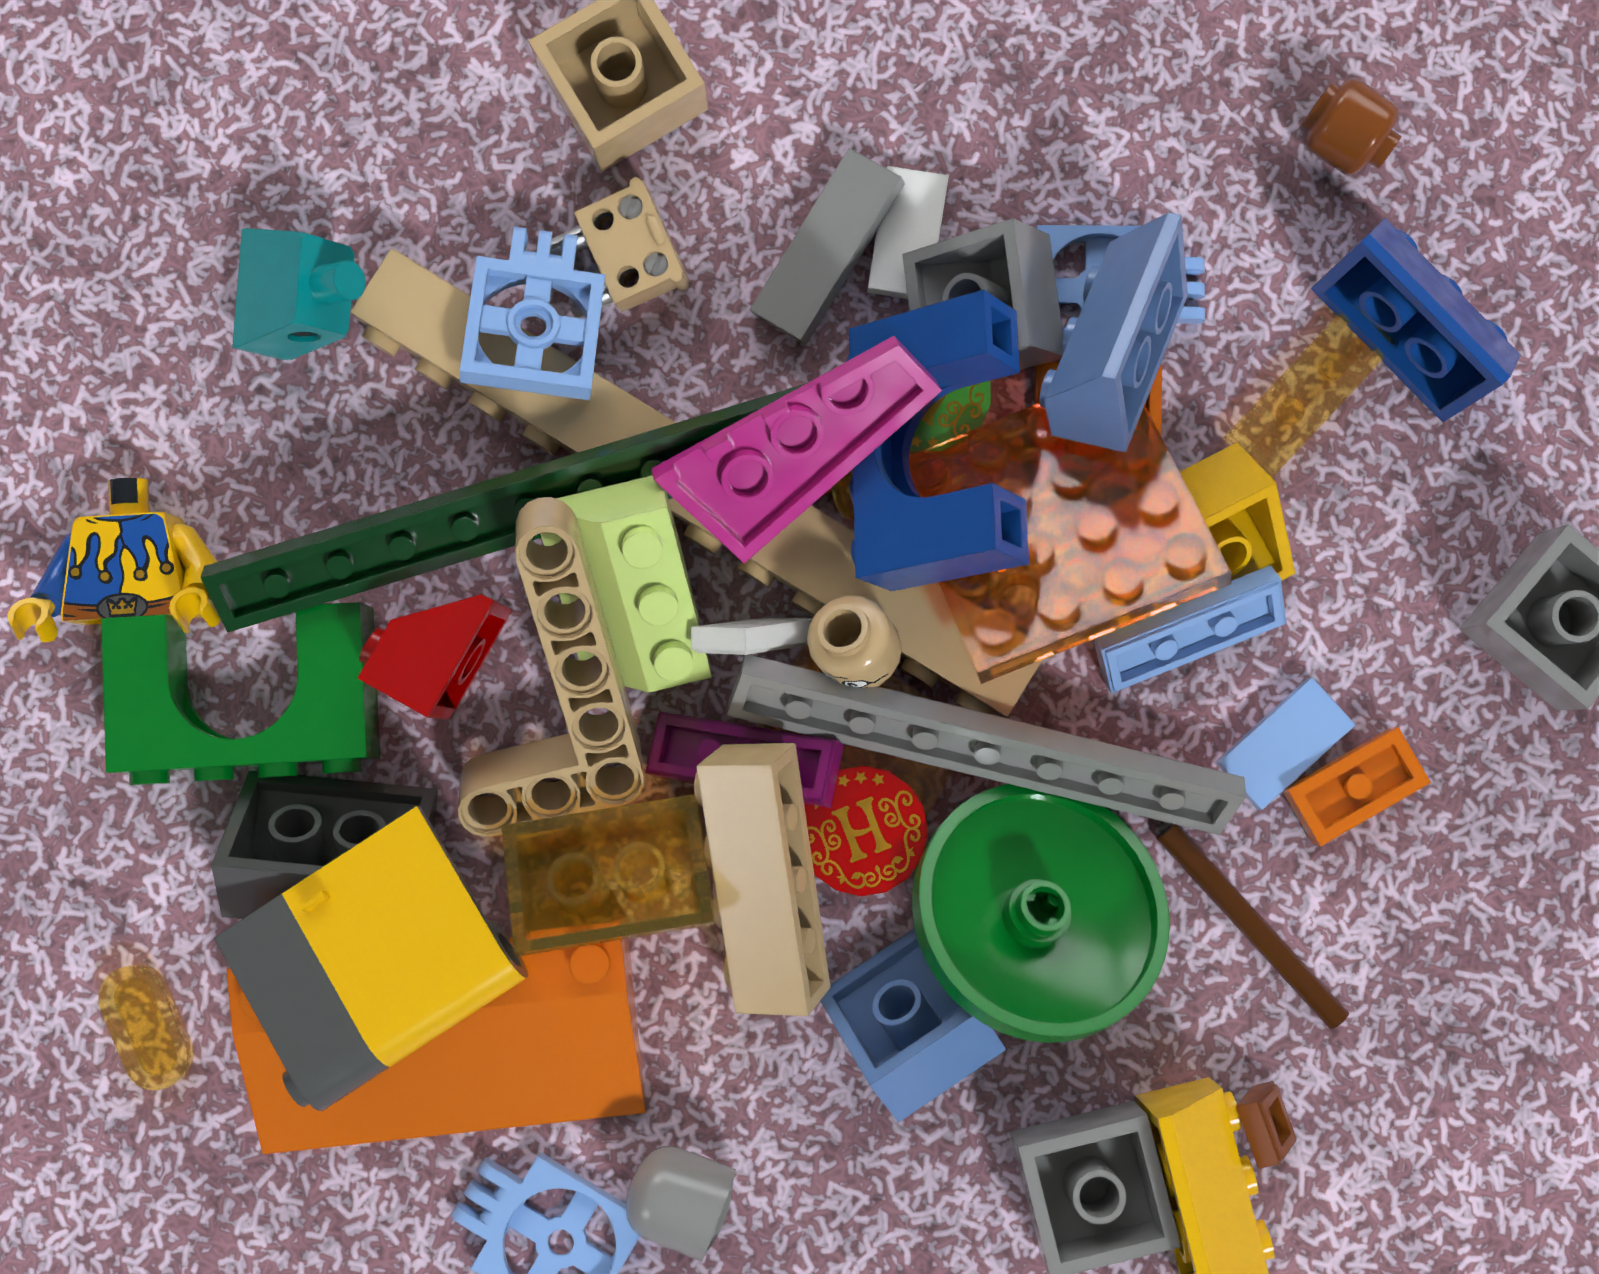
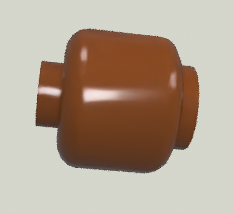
[1301,78,1402,175]

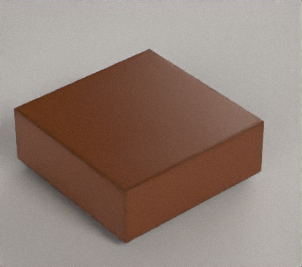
[1236,1081,1297,1169]

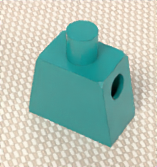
[232,228,366,360]

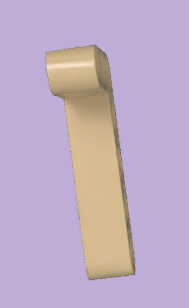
[458,497,644,837]

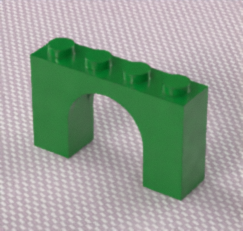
[101,602,380,785]

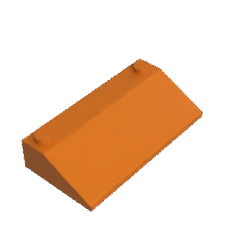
[227,920,646,1154]

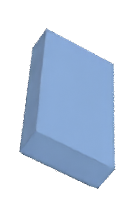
[1214,677,1356,810]

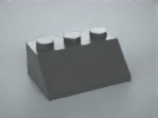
[211,771,438,919]

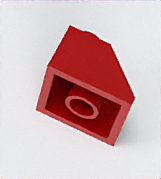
[357,594,513,720]

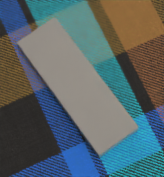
[750,148,905,345]

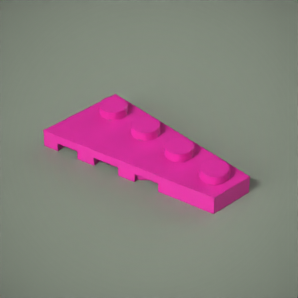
[652,336,942,564]

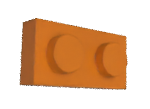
[1283,727,1431,847]

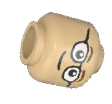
[807,595,902,688]

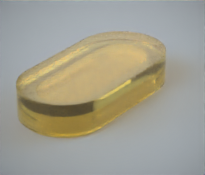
[98,964,194,1090]

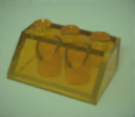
[501,794,715,957]

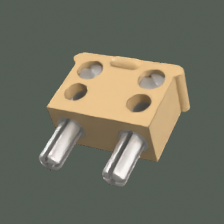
[550,177,690,318]

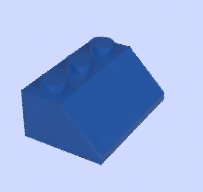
[1311,218,1521,423]

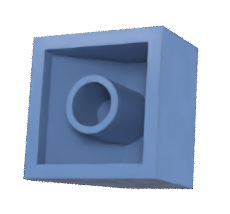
[820,928,1006,1123]

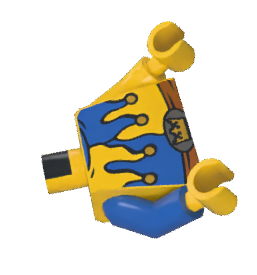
[7,478,221,642]

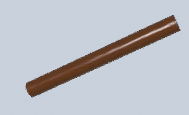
[1156,823,1349,1030]

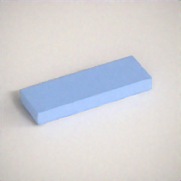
[1093,565,1286,693]

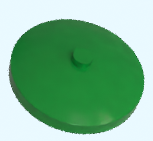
[912,784,1170,1043]

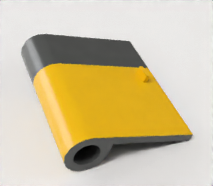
[214,806,528,1111]

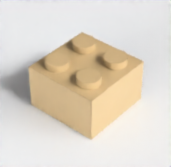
[528,0,709,172]

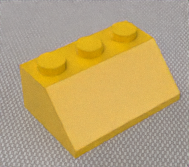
[1068,442,1296,628]
[1135,1077,1275,1274]

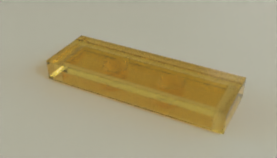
[1223,304,1395,478]

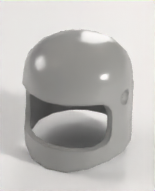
[625,1146,736,1262]

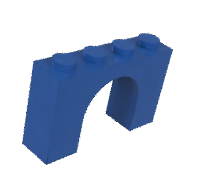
[846,289,1029,591]

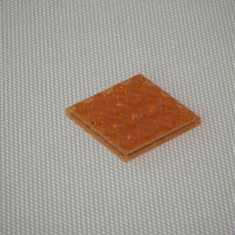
[909,403,1232,684]

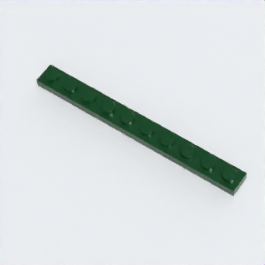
[201,383,807,633]

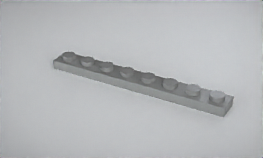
[727,654,1246,835]

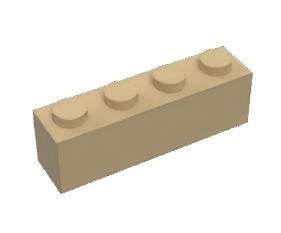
[694,743,831,1016]

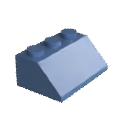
[1040,212,1188,453]

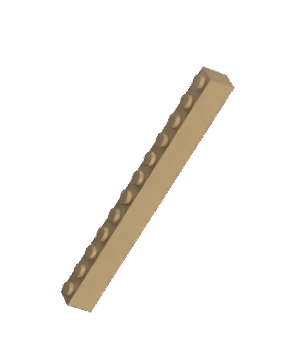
[351,248,1048,718]

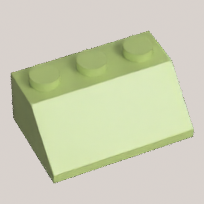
[540,475,712,693]

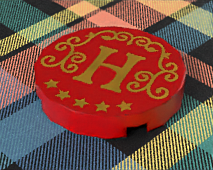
[804,765,928,896]

